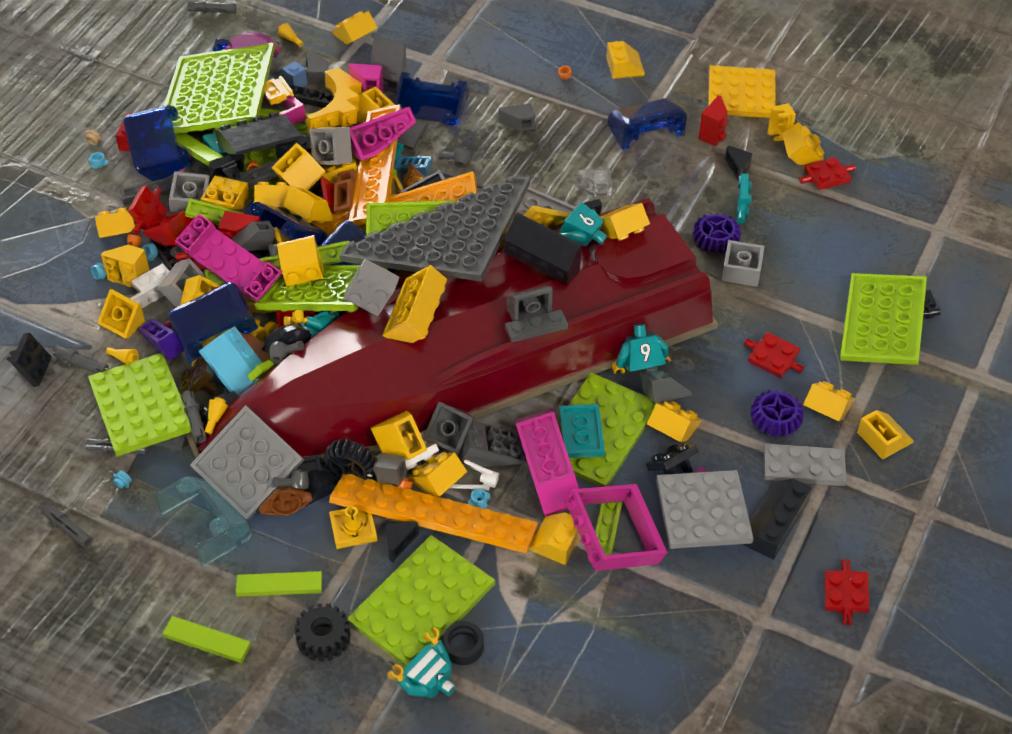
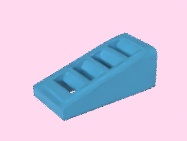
[394,156,432,177]

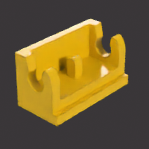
[767,103,796,141]

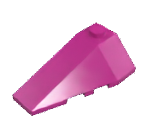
[350,107,416,161]

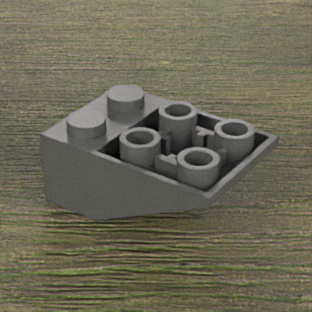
[370,36,408,94]
[459,420,524,467]

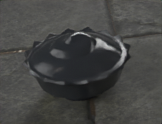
[277,325,312,353]

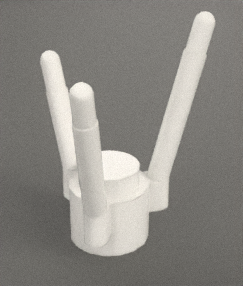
[450,460,499,491]

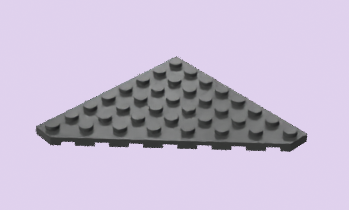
[339,176,531,281]

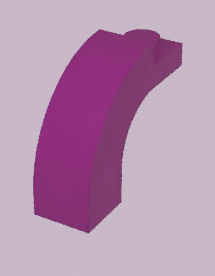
[224,31,282,58]

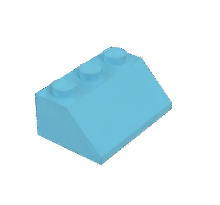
[199,326,262,395]

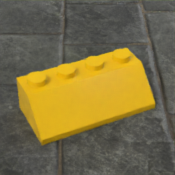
[382,265,447,343]

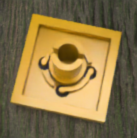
[329,506,377,549]

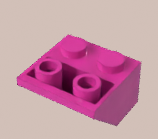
[349,63,384,93]

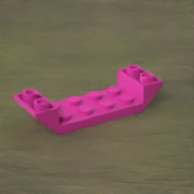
[175,214,282,301]
[515,407,579,516]

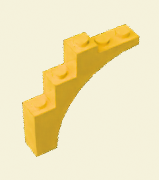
[306,68,362,133]

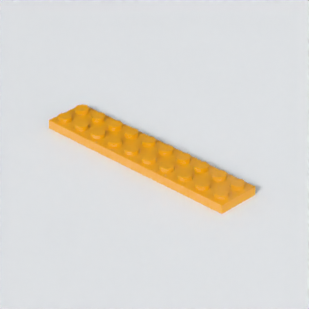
[349,104,402,227]
[306,171,478,247]
[329,474,538,554]

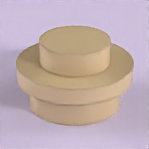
[85,130,102,145]

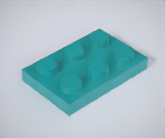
[559,404,605,458]

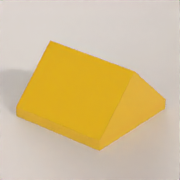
[97,289,145,339]

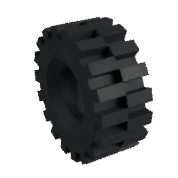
[294,603,351,662]

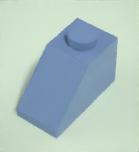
[274,61,307,87]

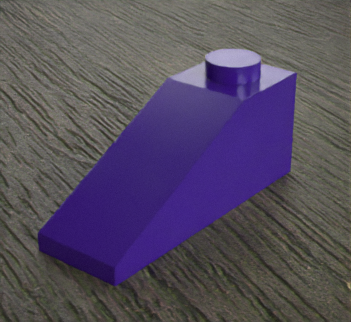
[137,318,184,360]

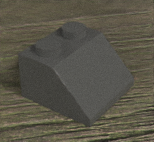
[507,286,553,321]
[640,366,692,403]

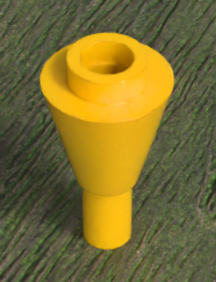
[277,23,303,47]
[106,347,139,365]
[205,397,228,435]

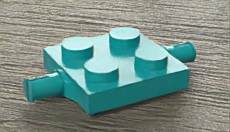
[737,173,752,224]

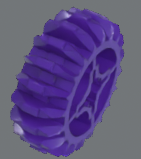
[692,212,741,255]
[750,389,804,438]

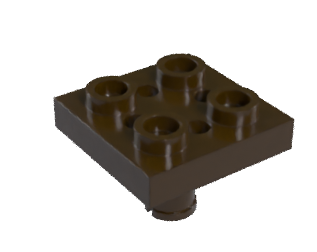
[180,357,219,399]

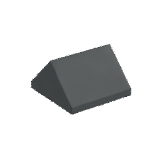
[423,402,474,455]

